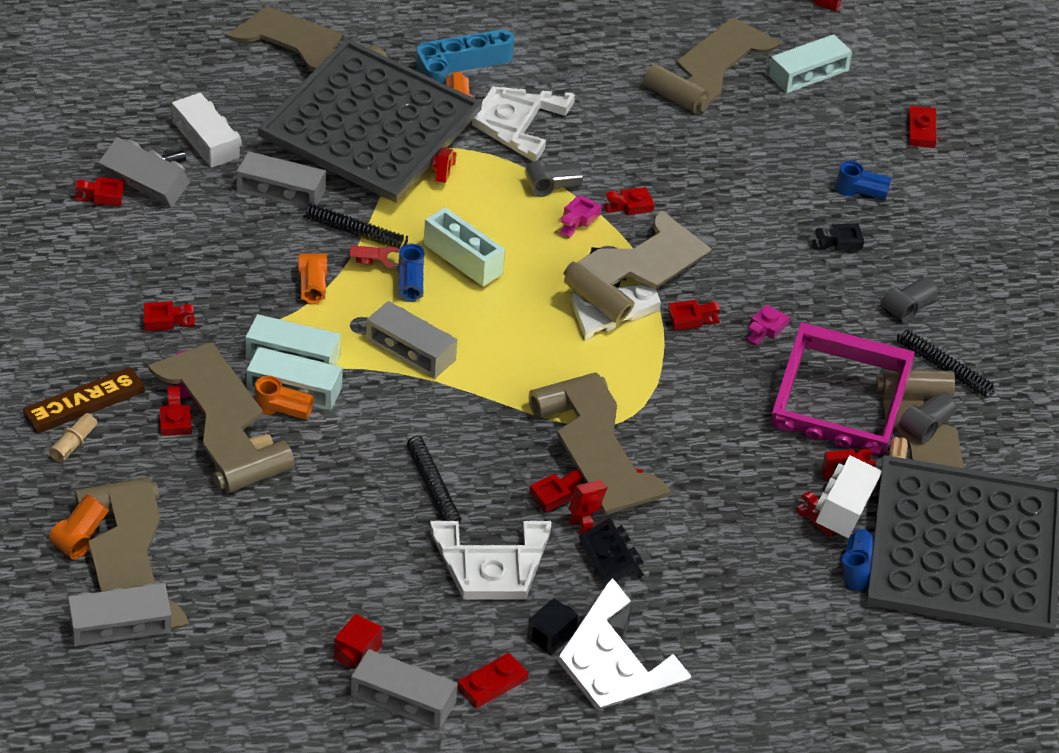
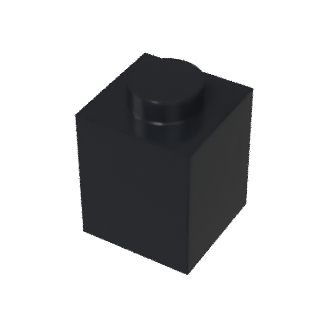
[527,598,578,655]

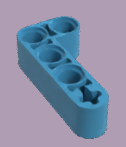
[416,30,514,84]

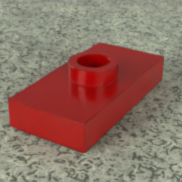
[908,106,937,148]

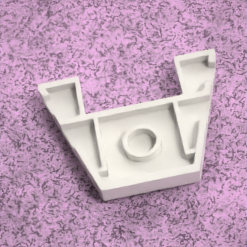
[472,87,575,161]
[430,521,551,600]
[557,579,692,710]

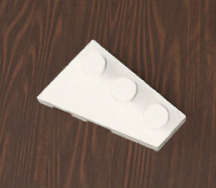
[571,284,661,340]

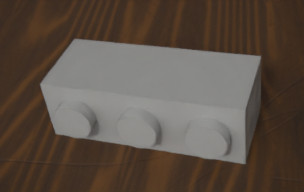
[99,137,190,208]
[236,151,326,209]
[366,301,457,379]
[68,583,171,646]
[351,649,457,730]

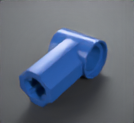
[835,161,892,200]
[398,243,425,302]
[842,529,875,591]

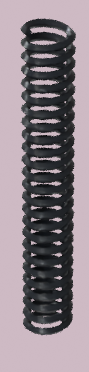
[303,203,408,250]
[897,329,995,398]
[407,435,462,524]

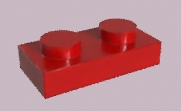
[457,652,529,709]

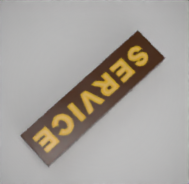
[23,367,145,434]

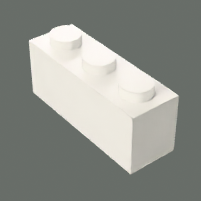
[172,92,242,168]
[815,455,882,538]

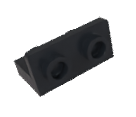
[578,518,644,585]

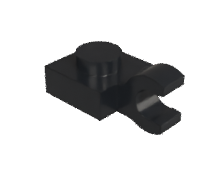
[812,224,865,250]

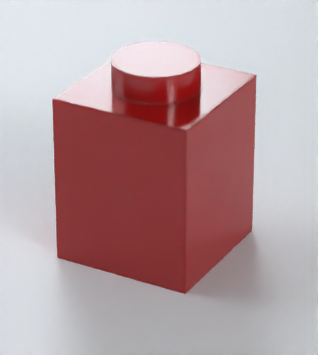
[334,613,383,669]

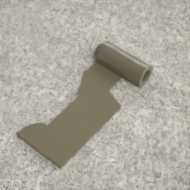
[227,6,387,71]
[643,17,782,114]
[563,211,713,324]
[148,342,295,494]
[876,369,964,468]
[529,372,672,515]
[75,477,189,641]

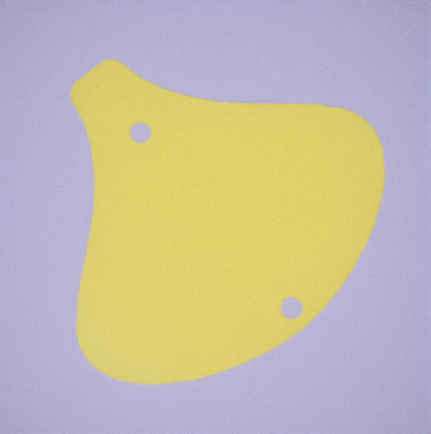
[280,148,665,424]

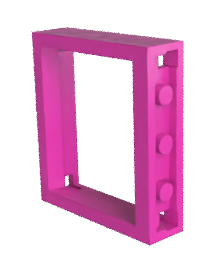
[771,322,915,455]

